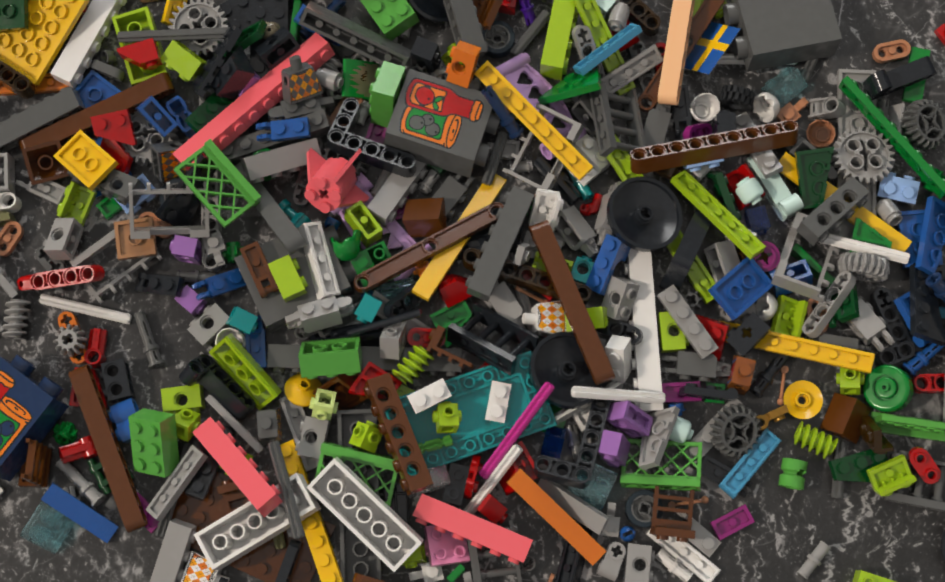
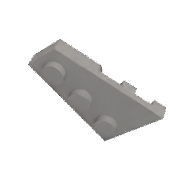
[638,406,680,470]

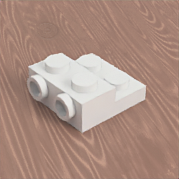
[564,134,610,187]

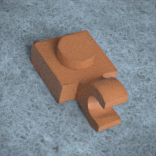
[776,97,809,122]

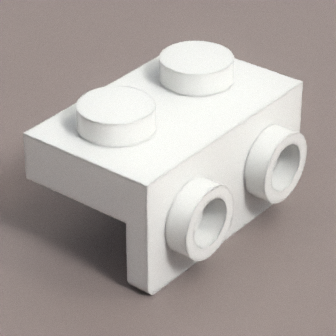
[528,188,564,231]

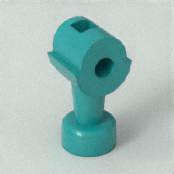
[278,199,311,228]

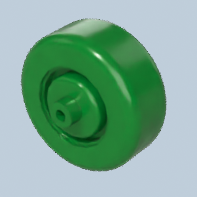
[863,365,913,413]

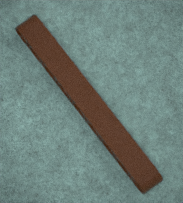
[18,72,175,151]
[630,120,799,174]
[529,220,615,386]
[68,364,148,533]

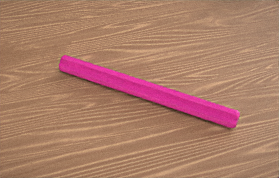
[479,381,555,479]

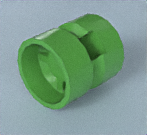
[778,458,808,490]

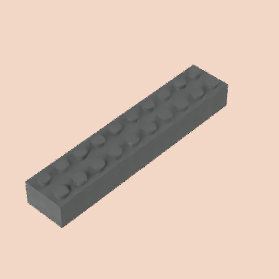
[337,409,383,582]

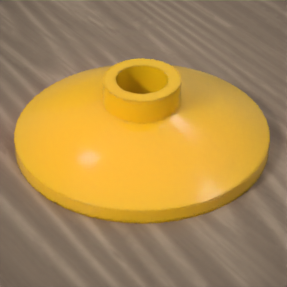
[284,374,322,407]
[783,380,823,419]

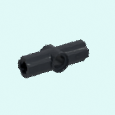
[533,155,582,206]

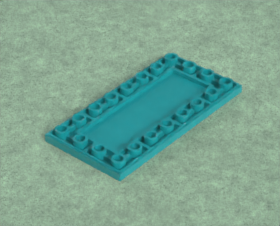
[386,351,557,476]

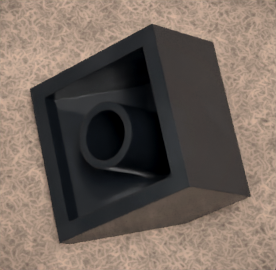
[211,46,255,100]

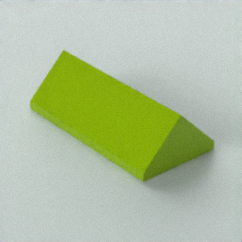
[209,333,282,410]

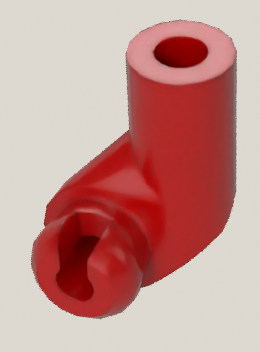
[579,193,603,216]

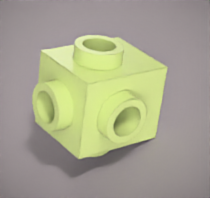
[309,388,338,421]

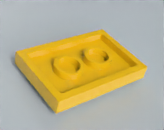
[53,130,119,191]

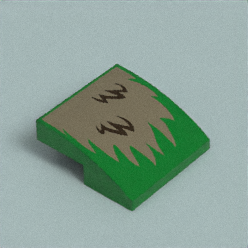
[342,59,379,101]

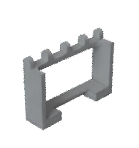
[502,104,584,190]
[128,181,210,239]
[771,211,845,302]
[70,218,163,304]

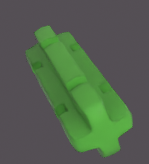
[418,435,453,454]

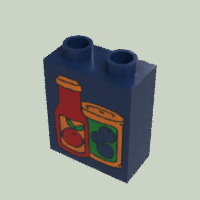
[0,354,69,482]

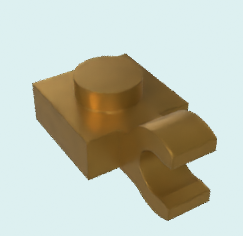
[756,405,789,431]

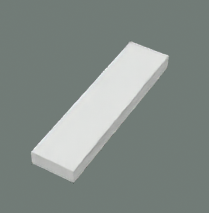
[646,528,721,582]

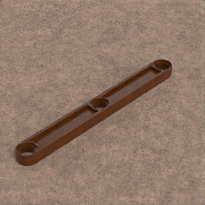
[638,0,725,113]
[354,202,504,293]

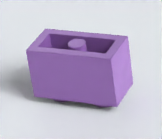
[598,430,631,468]

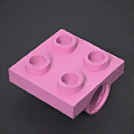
[424,525,470,567]

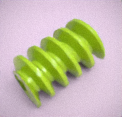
[392,345,434,387]
[793,421,838,459]

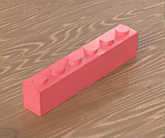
[192,417,283,518]
[412,493,533,565]

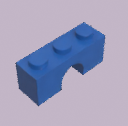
[585,234,631,295]

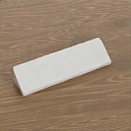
[298,221,341,300]

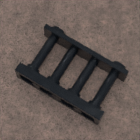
[447,302,539,376]

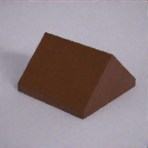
[21,139,70,185]
[402,197,446,237]
[313,373,367,410]
[820,393,871,445]

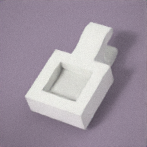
[408,562,444,582]

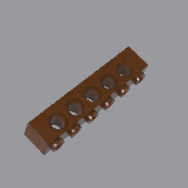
[363,373,434,496]

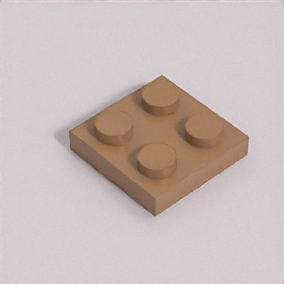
[114,216,157,261]

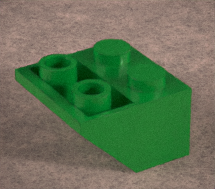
[351,240,400,287]

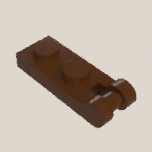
[240,241,279,299]

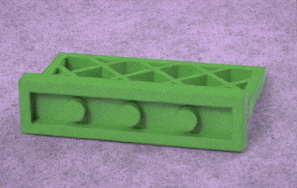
[174,139,261,228]
[871,412,945,442]
[620,439,702,492]
[315,441,398,506]

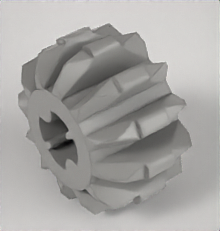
[53,324,88,357]

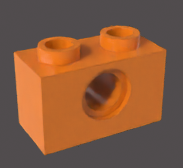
[445,40,481,89]

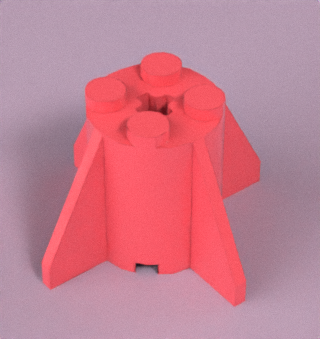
[304,148,370,213]

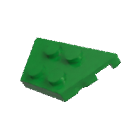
[538,68,602,105]

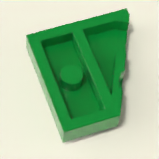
[849,218,892,260]

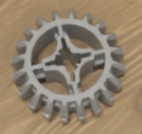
[836,252,890,283]

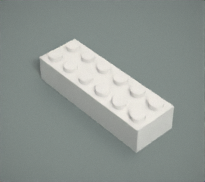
[306,456,424,572]
[194,473,321,570]

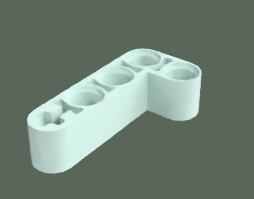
[745,156,804,222]

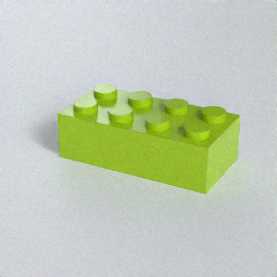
[540,0,579,80]
[112,6,172,86]

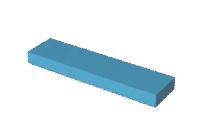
[572,23,643,76]
[718,428,782,499]

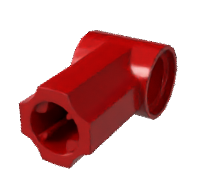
[84,328,108,369]
[58,435,98,464]

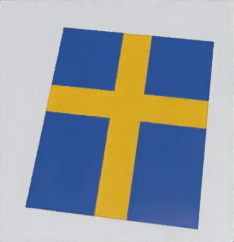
[685,22,740,75]

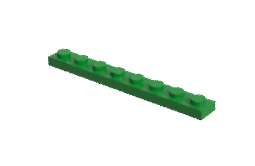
[839,76,945,200]

